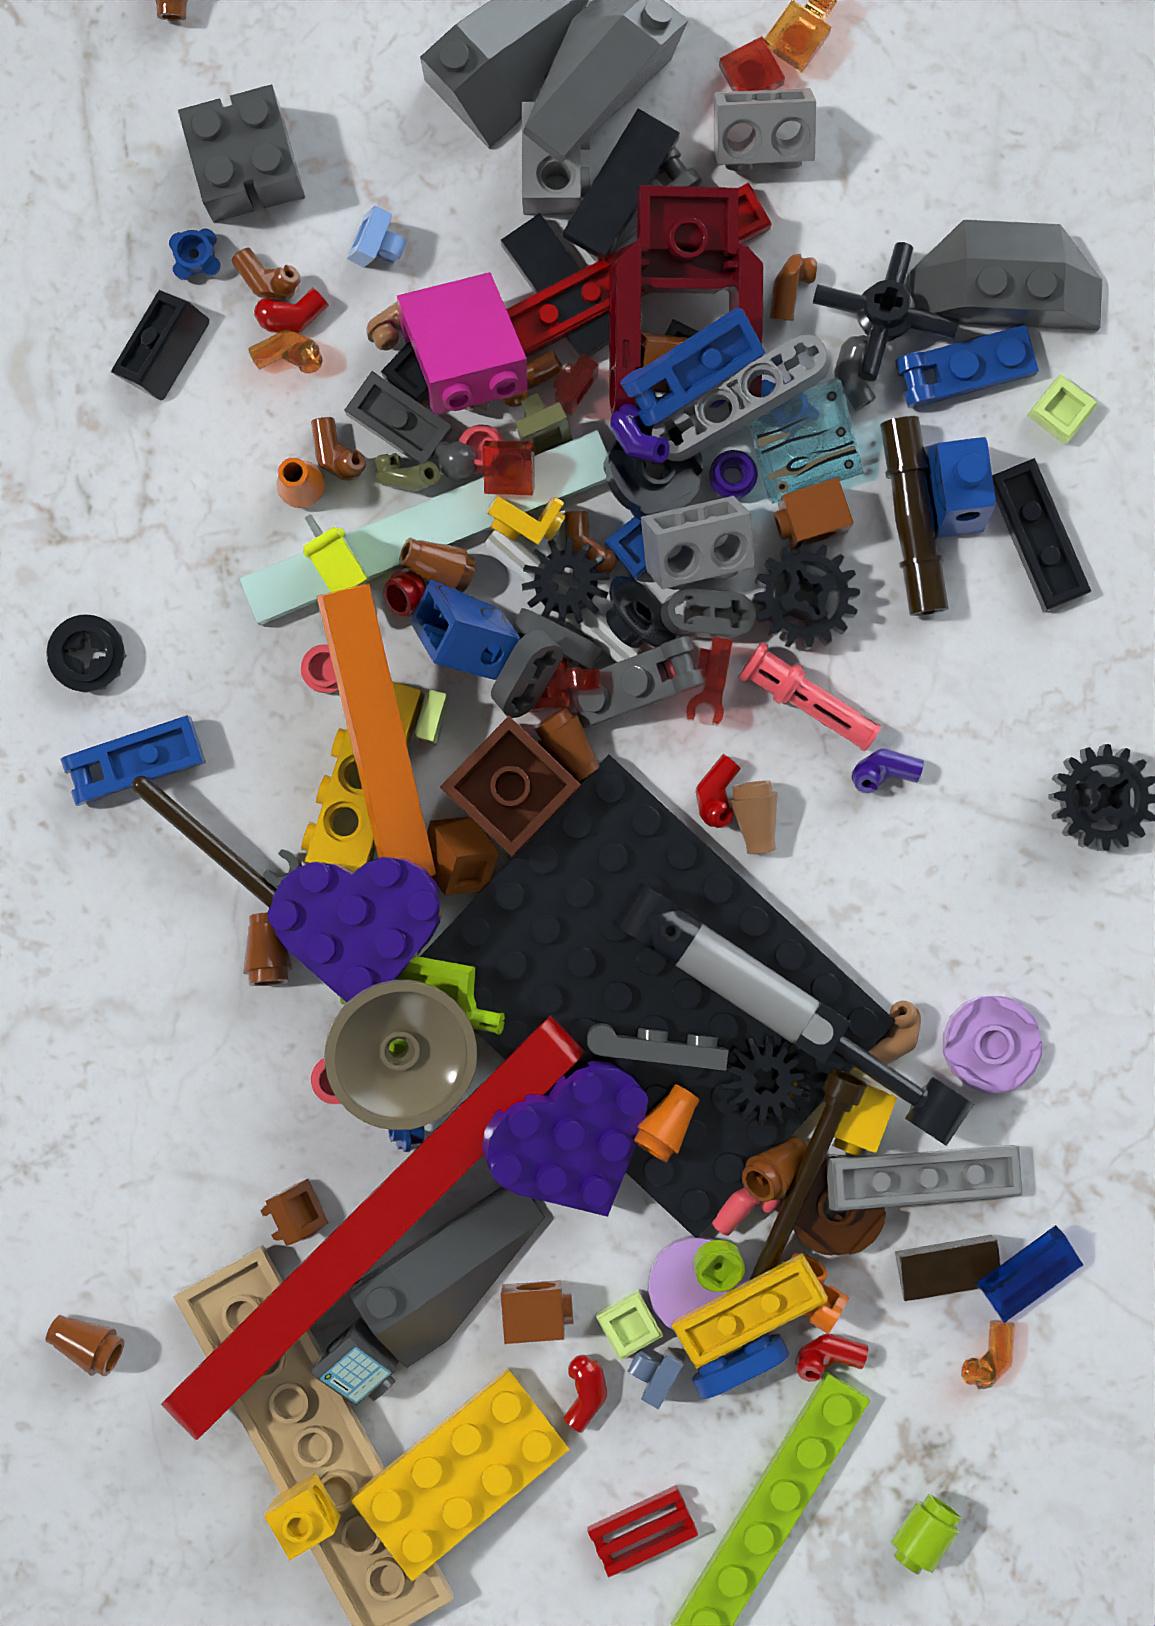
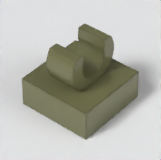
[515,393,573,458]

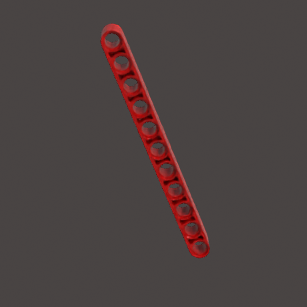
[161,1015,585,1440]

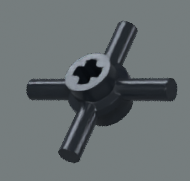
[813,242,959,381]

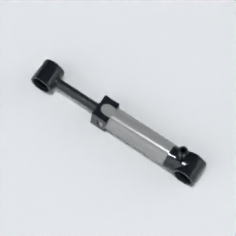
[613,882,974,1146]

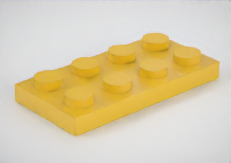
[350,1368,570,1582]

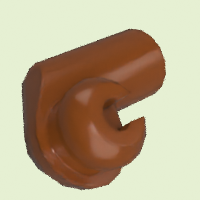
[231,247,301,300]
[311,417,366,481]

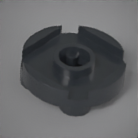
[603,423,703,520]

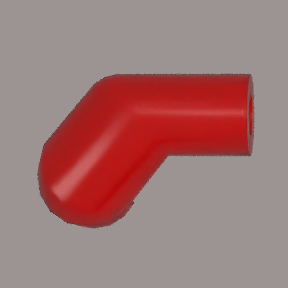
[563,1355,607,1433]

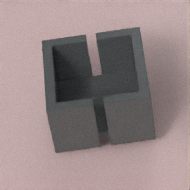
[178,84,305,223]

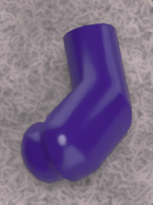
[610,404,670,463]
[852,749,924,794]

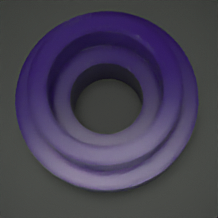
[709,450,758,499]

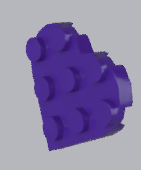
[268,857,441,1003]
[482,1061,648,1217]

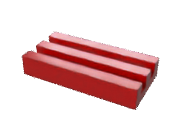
[587,1485,698,1578]

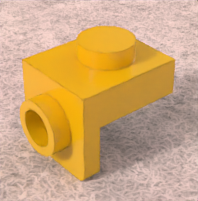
[485,496,565,545]

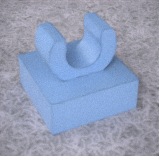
[347,206,407,267]

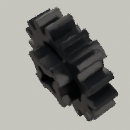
[752,542,860,650]
[1048,744,1155,851]

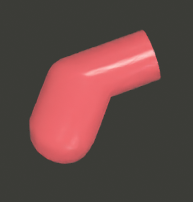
[712,1187,783,1236]

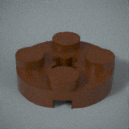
[788,1154,886,1256]

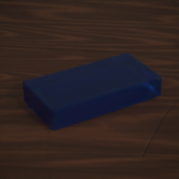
[976,1225,1083,1323]

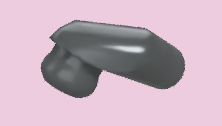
[834,335,876,411]

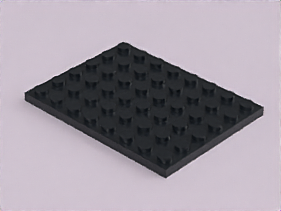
[420,754,895,1239]

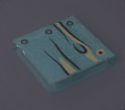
[748,378,864,504]

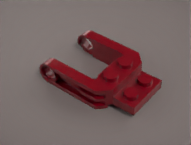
[609,185,764,414]

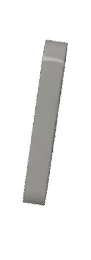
[652,335,830,461]

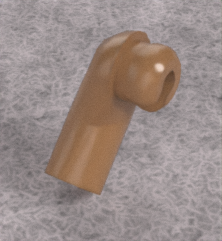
[869,1001,921,1065]

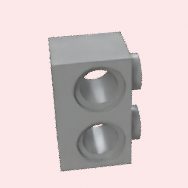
[714,88,816,171]
[522,102,590,214]
[641,496,755,590]

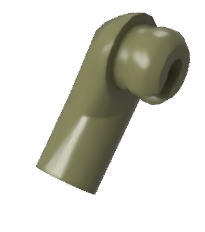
[375,453,440,492]

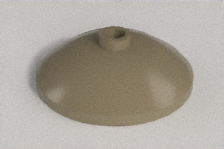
[324,980,477,1130]

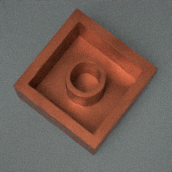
[440,716,581,857]

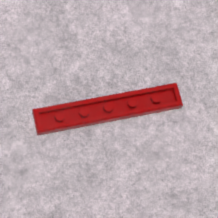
[506,182,772,358]

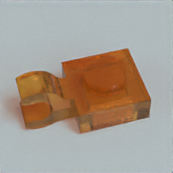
[763,0,837,73]

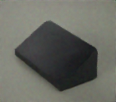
[110,290,209,400]

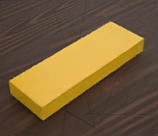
[671,1253,828,1369]

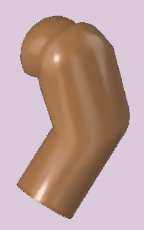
[366,302,400,351]

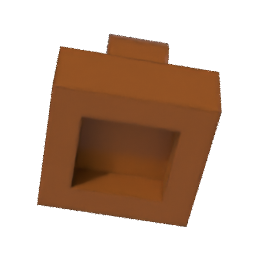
[261,1179,329,1246]

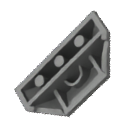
[908,220,1102,330]

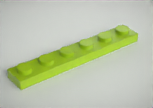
[671,1370,871,1626]

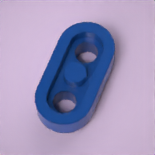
[692,1333,790,1399]

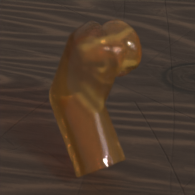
[248,330,323,374]
[961,1320,1015,1389]

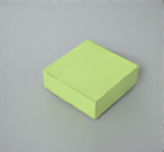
[1027,374,1098,445]
[415,689,449,745]
[596,1290,663,1360]

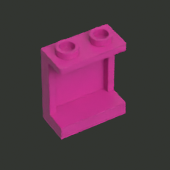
[397,272,527,415]

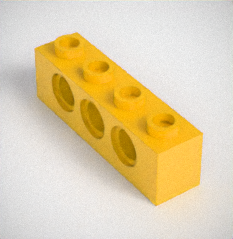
[301,681,425,872]

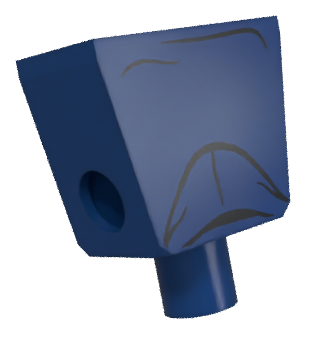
[924,437,996,538]
[409,579,522,680]

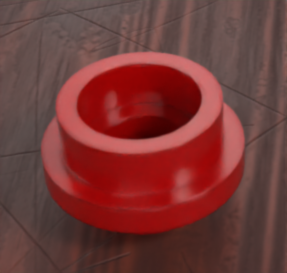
[383,569,426,617]

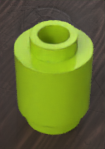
[891,1494,962,1575]

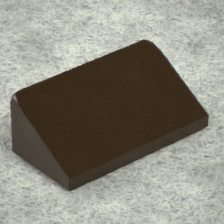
[895,1234,1001,1301]

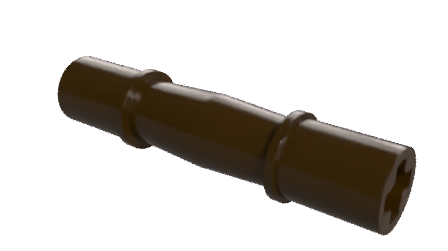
[880,416,949,616]

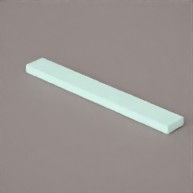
[239,430,608,625]

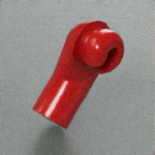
[254,288,329,335]
[695,754,741,828]
[795,1334,869,1382]

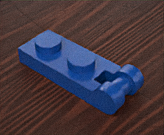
[620,307,766,426]
[895,325,1039,408]
[60,715,206,806]

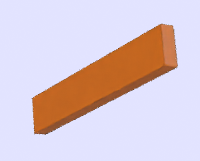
[317,584,436,876]

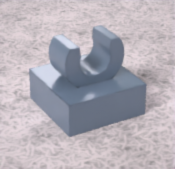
[628,1347,685,1410]

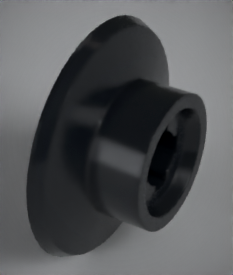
[606,576,676,648]

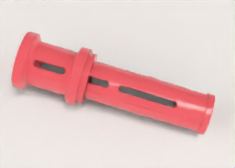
[738,641,881,752]

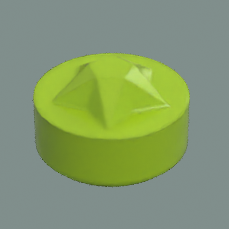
[693,1240,745,1292]

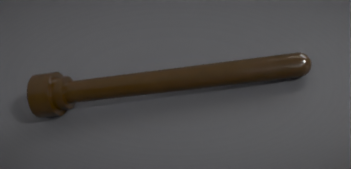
[131,776,277,908]
[749,1069,867,1281]

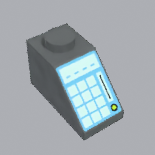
[311,1317,399,1406]

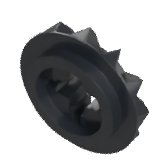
[46,614,127,693]

